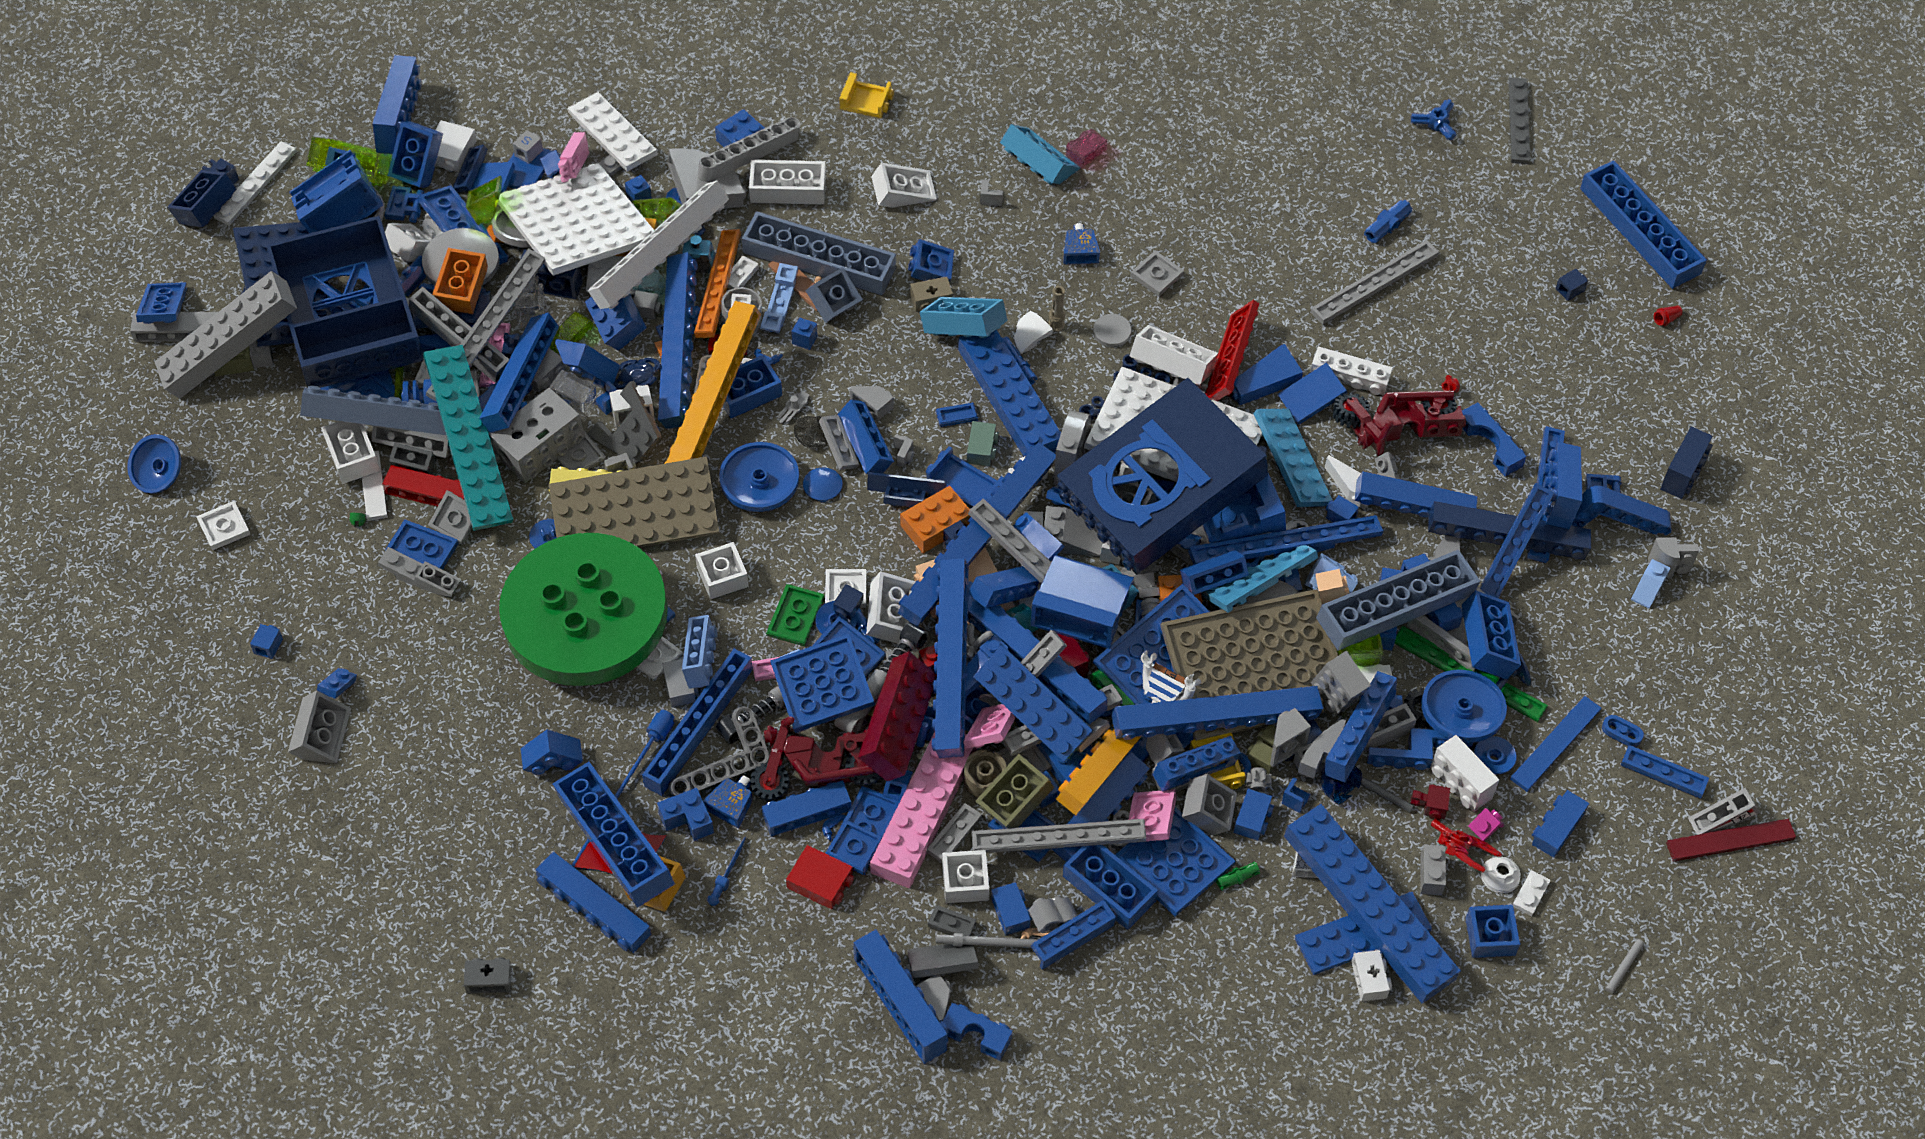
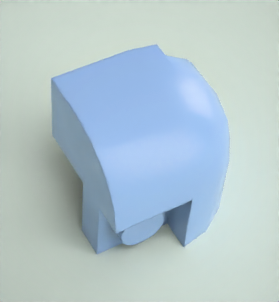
[1305,553,1358,593]

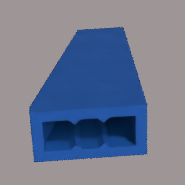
[1230,344,1303,405]

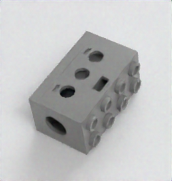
[488,388,585,483]

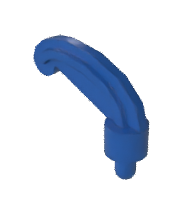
[754,349,783,365]
[1238,752,1251,782]
[822,814,846,840]

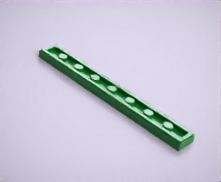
[1394,626,1548,722]

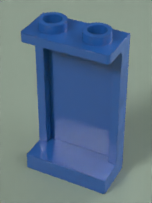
[926,446,1004,508]

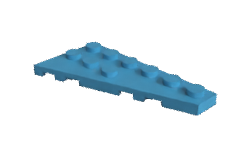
[1201,545,1318,612]

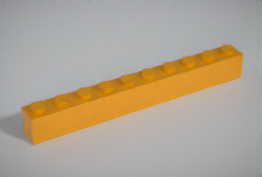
[664,301,761,464]

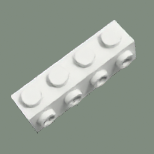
[1310,346,1393,395]

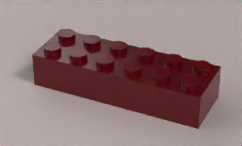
[858,651,937,782]

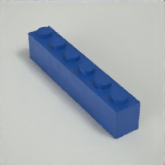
[1355,471,1477,518]
[1325,671,1397,782]
[1051,752,1150,862]
[535,852,651,953]

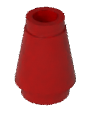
[1654,305,1683,326]

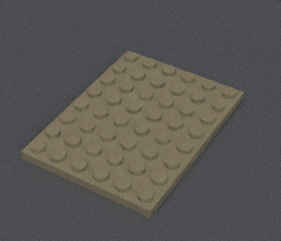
[1160,589,1353,741]

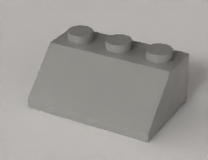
[288,691,351,763]

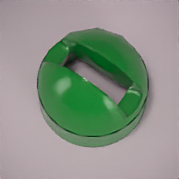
[349,512,366,527]

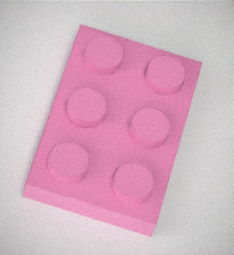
[963,704,1016,749]
[1128,789,1177,841]

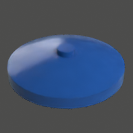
[719,442,799,512]
[1421,670,1507,743]

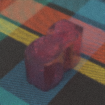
[1066,129,1108,168]

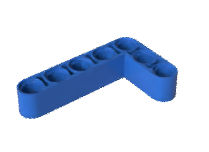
[1571,486,1672,535]

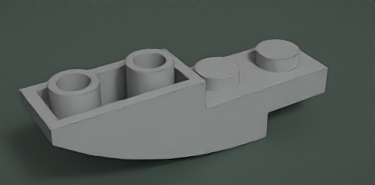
[378,547,461,597]

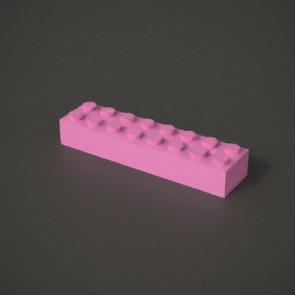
[870,733,977,889]

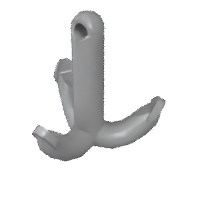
[967,623,993,658]

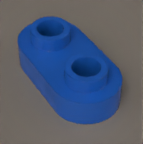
[1602,715,1644,747]

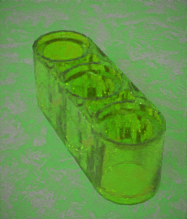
[631,197,682,221]
[549,312,593,355]

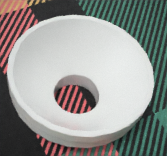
[1481,857,1521,894]

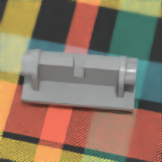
[1374,452,1400,479]

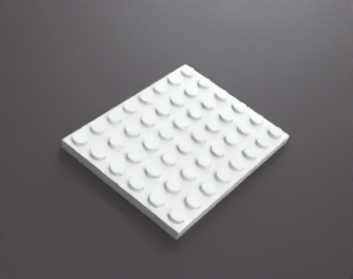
[496,163,654,275]
[1084,367,1262,482]

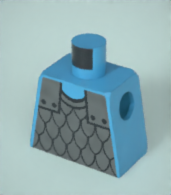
[682,235,715,273]

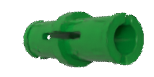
[1216,861,1260,891]

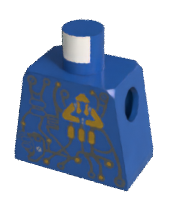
[1063,223,1100,264]
[703,776,753,828]

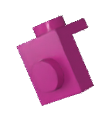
[1468,808,1505,841]

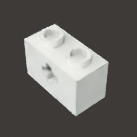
[1351,950,1392,1002]

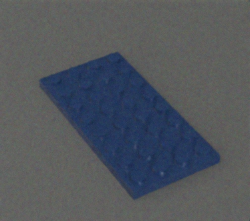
[233,222,331,347]

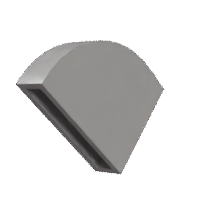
[667,148,746,209]
[1053,410,1091,486]

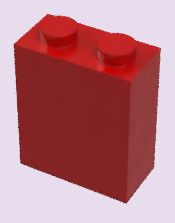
[786,845,854,910]

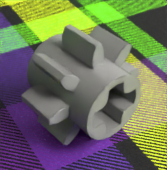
[1246,768,1272,793]

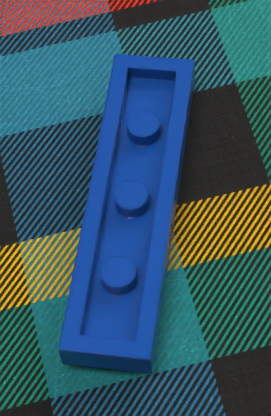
[1621,745,1709,799]

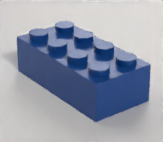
[1543,442,1582,529]
[1461,590,1521,679]
[1063,845,1158,930]

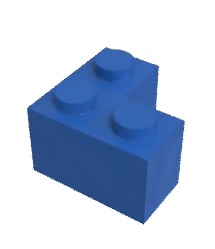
[521,729,583,775]
[657,788,714,841]

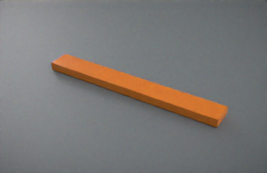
[694,229,741,338]

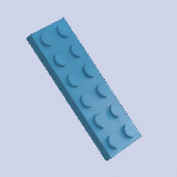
[1254,409,1332,507]

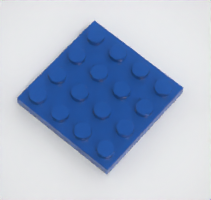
[770,634,875,733]
[1115,807,1236,916]

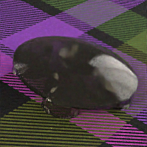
[794,416,828,450]

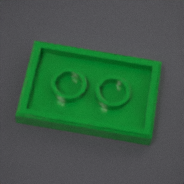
[766,584,825,647]

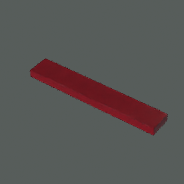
[1666,818,1796,862]

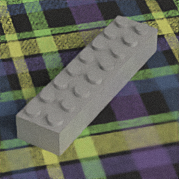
[155,271,297,399]

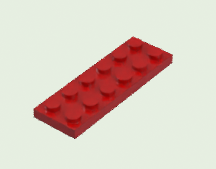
[1205,300,1260,401]

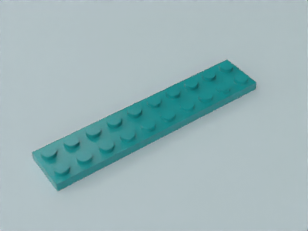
[424,345,513,531]

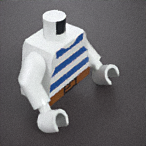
[1141,651,1201,703]

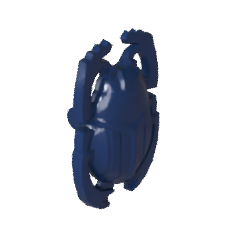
[613,358,661,390]

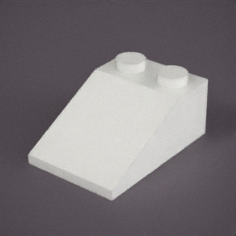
[871,163,937,208]

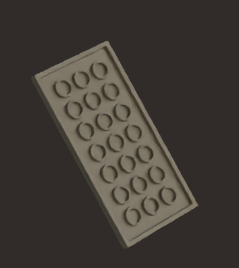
[549,456,720,548]

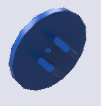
[529,519,557,548]

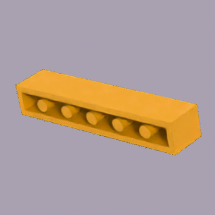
[1056,725,1142,816]

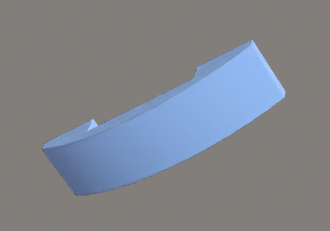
[760,263,798,333]

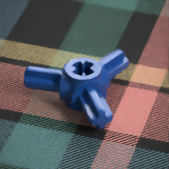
[1411,99,1456,141]

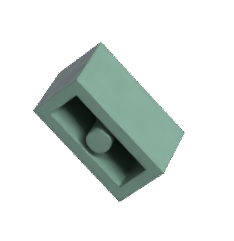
[967,421,999,466]

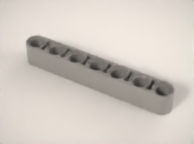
[698,117,801,182]

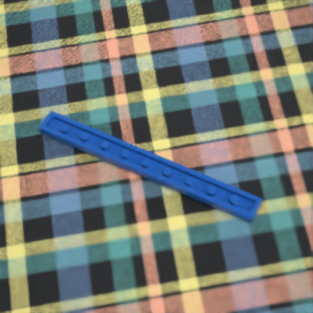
[1188,515,1383,565]

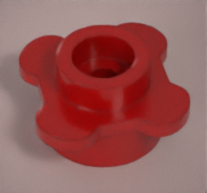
[1441,375,1460,393]

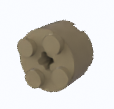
[964,750,1006,798]

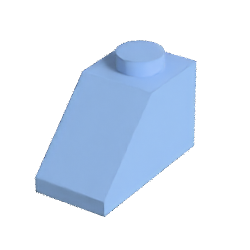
[1631,559,1671,609]

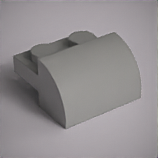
[1648,538,1699,579]

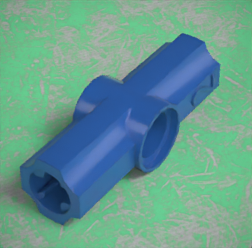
[1364,200,1413,243]

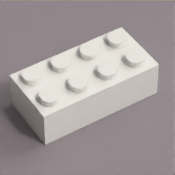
[749,160,826,204]
[1130,325,1218,385]

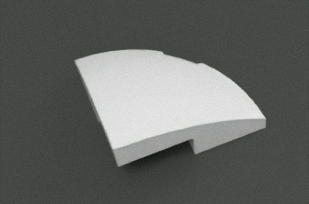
[1014,311,1053,354]

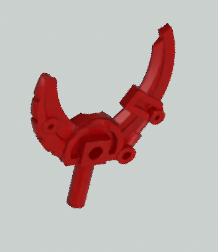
[1431,819,1502,873]

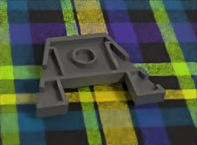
[587,381,661,464]

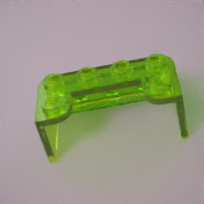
[306,136,393,187]

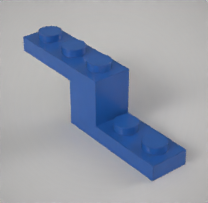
[1367,728,1474,770]

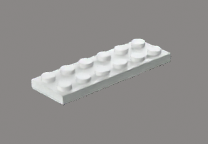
[568,92,658,171]

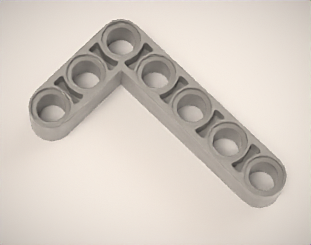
[669,707,769,796]

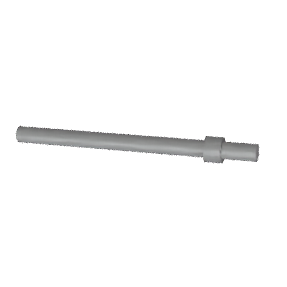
[935,933,1039,948]

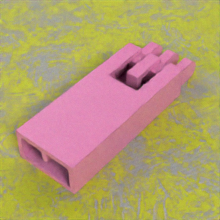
[558,132,589,182]

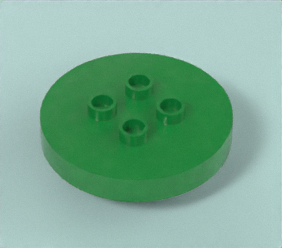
[499,533,668,686]

